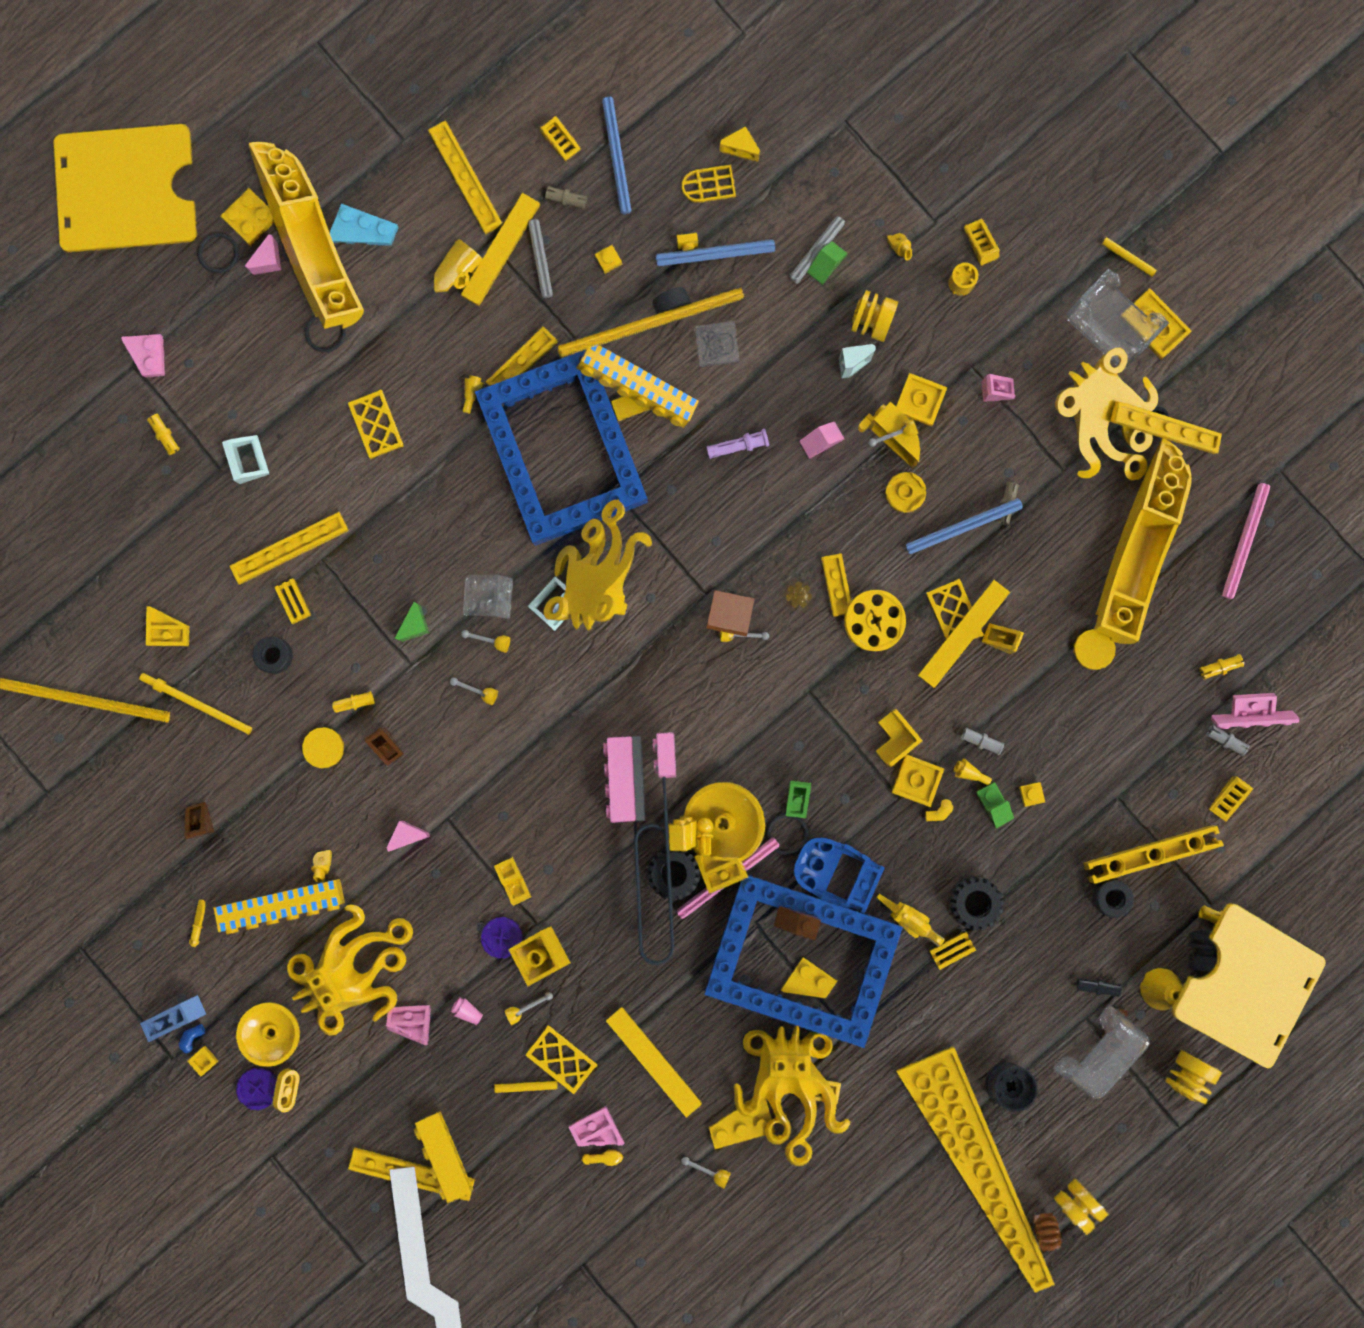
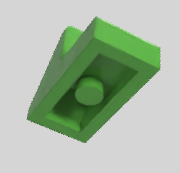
[786,781,811,818]
[976,782,1014,828]

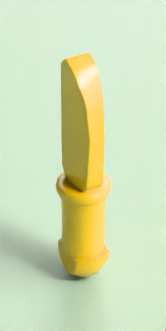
[189,899,205,947]

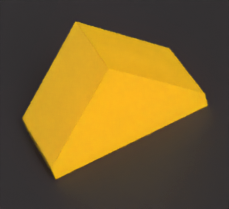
[720,127,760,162]
[982,623,1024,654]

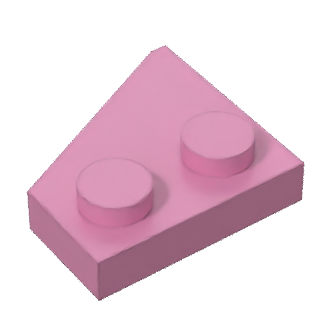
[122,334,165,377]
[386,1005,431,1045]
[569,1106,624,1146]

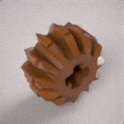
[1033,1213,1062,1251]

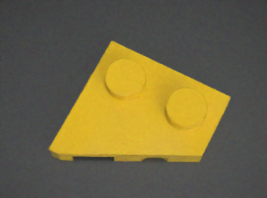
[146,606,189,646]
[695,855,748,893]
[781,957,837,998]

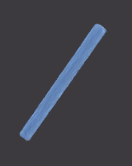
[602,97,631,214]
[656,240,775,266]
[906,498,1023,554]

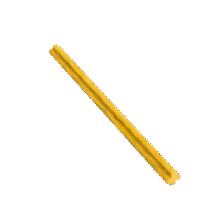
[558,287,744,357]
[0,678,170,723]

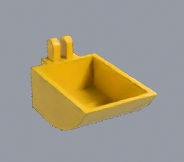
[858,402,920,469]

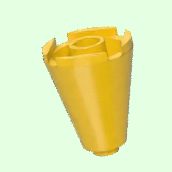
[1140,968,1183,1010]

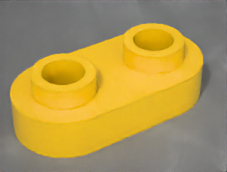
[273,1068,299,1112]

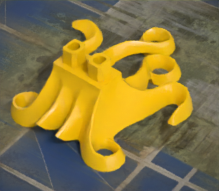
[1055,348,1158,481]
[544,500,652,631]
[287,905,413,1036]
[734,1026,850,1166]

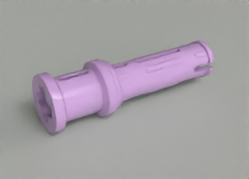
[707,429,769,459]

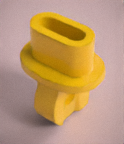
[887,233,912,261]
[311,850,332,883]

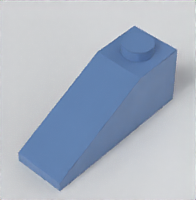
[140,995,206,1042]

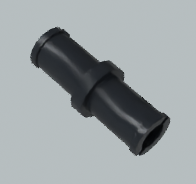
[1077,978,1122,997]

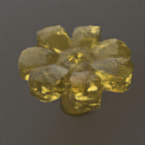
[786,582,812,608]

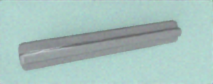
[790,216,845,283]
[528,219,553,298]

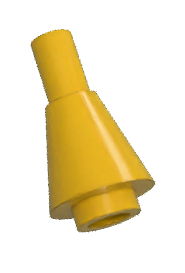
[462,375,484,413]
[954,759,992,785]

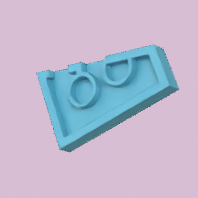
[330,204,399,245]

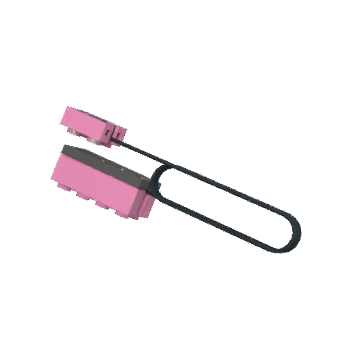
[603,733,676,965]

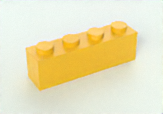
[414,1111,473,1203]

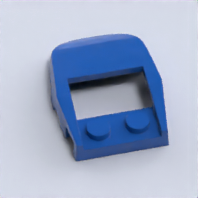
[794,838,884,913]

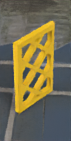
[348,390,404,459]
[926,579,984,639]
[526,1025,597,1094]

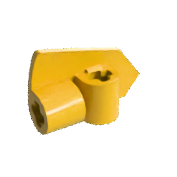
[434,239,483,292]

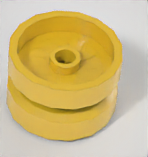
[1054,1178,1109,1235]

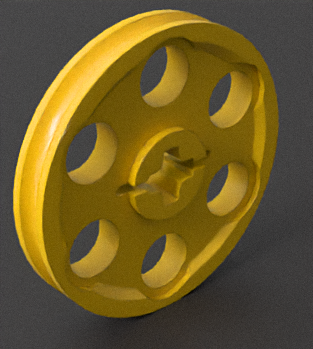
[844,590,906,651]

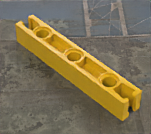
[1083,825,1224,884]

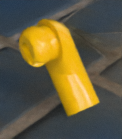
[925,799,953,821]

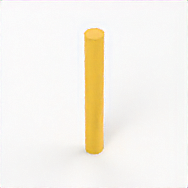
[1102,237,1157,277]
[495,1081,558,1093]

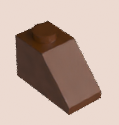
[773,906,821,940]

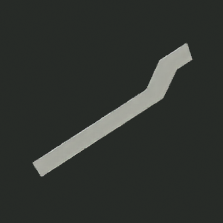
[390,1167,461,1328]

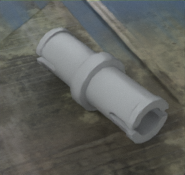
[1206,725,1250,756]
[961,727,1004,755]

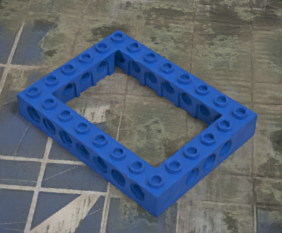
[475,350,648,546]
[704,875,903,1048]

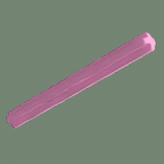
[1222,483,1270,599]
[677,837,779,919]

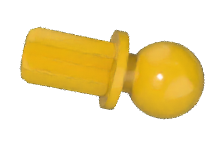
[697,818,713,856]

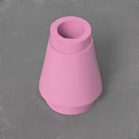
[450,997,483,1025]

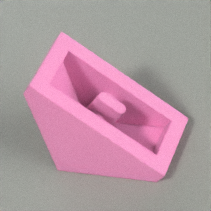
[245,234,281,275]
[981,374,1015,402]
[799,421,844,459]
[387,821,430,852]

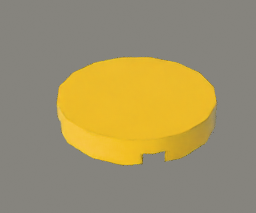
[885,472,926,513]
[1073,629,1116,670]
[302,727,344,768]

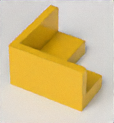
[875,709,923,767]

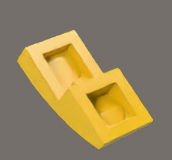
[494,857,532,906]

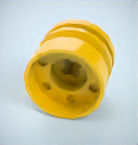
[851,290,898,342]
[1165,1050,1222,1104]

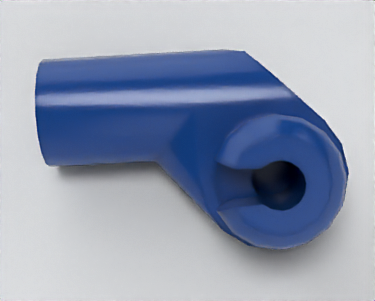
[179,1024,205,1053]

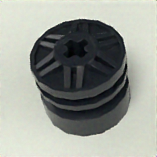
[1188,929,1218,971]
[985,1062,1038,1112]

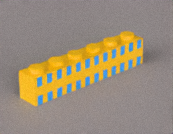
[577,345,699,428]
[214,879,345,935]

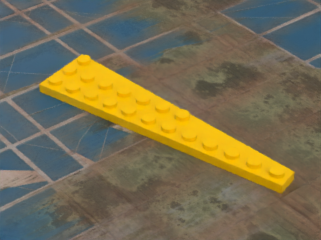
[896,1046,1055,1293]

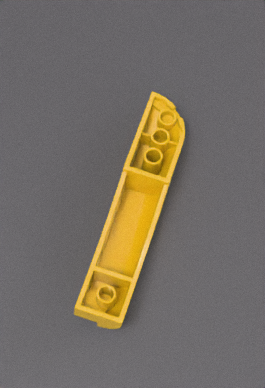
[249,142,364,329]
[1094,438,1192,644]

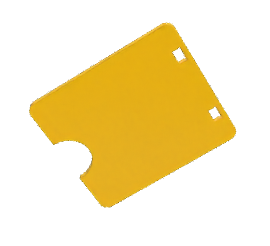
[54,124,197,252]
[1172,903,1325,1068]

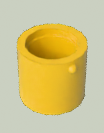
[949,263,978,296]

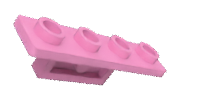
[1211,693,1300,729]

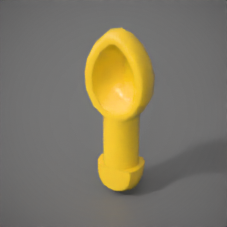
[582,1150,623,1166]

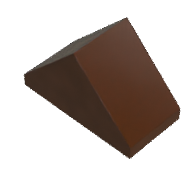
[364,727,404,766]
[184,802,215,839]

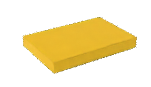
[1119,288,1192,360]

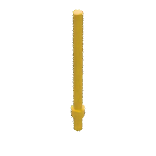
[139,673,252,735]

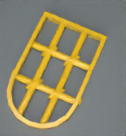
[682,165,736,202]

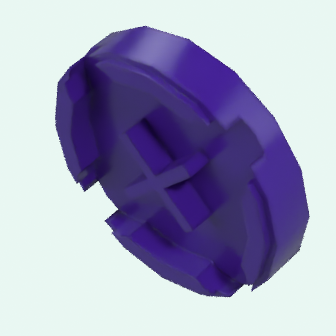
[481,917,522,959]
[236,1067,277,1110]

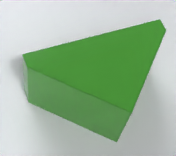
[807,241,847,285]
[395,602,429,642]

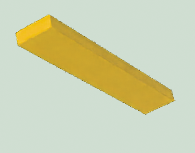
[428,120,503,234]
[461,193,540,306]
[1110,401,1222,454]
[230,512,349,585]
[918,580,1010,688]
[606,1007,702,1118]
[348,1147,475,1201]

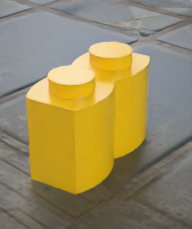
[669,816,697,851]

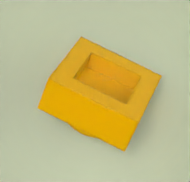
[677,233,698,251]
[595,245,622,274]
[1019,782,1045,807]
[188,1046,219,1076]

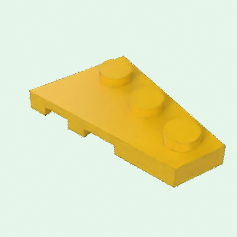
[709,1098,775,1149]

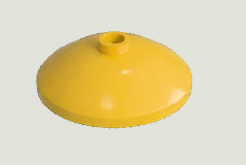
[236,1002,300,1067]

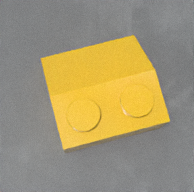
[508,927,570,986]

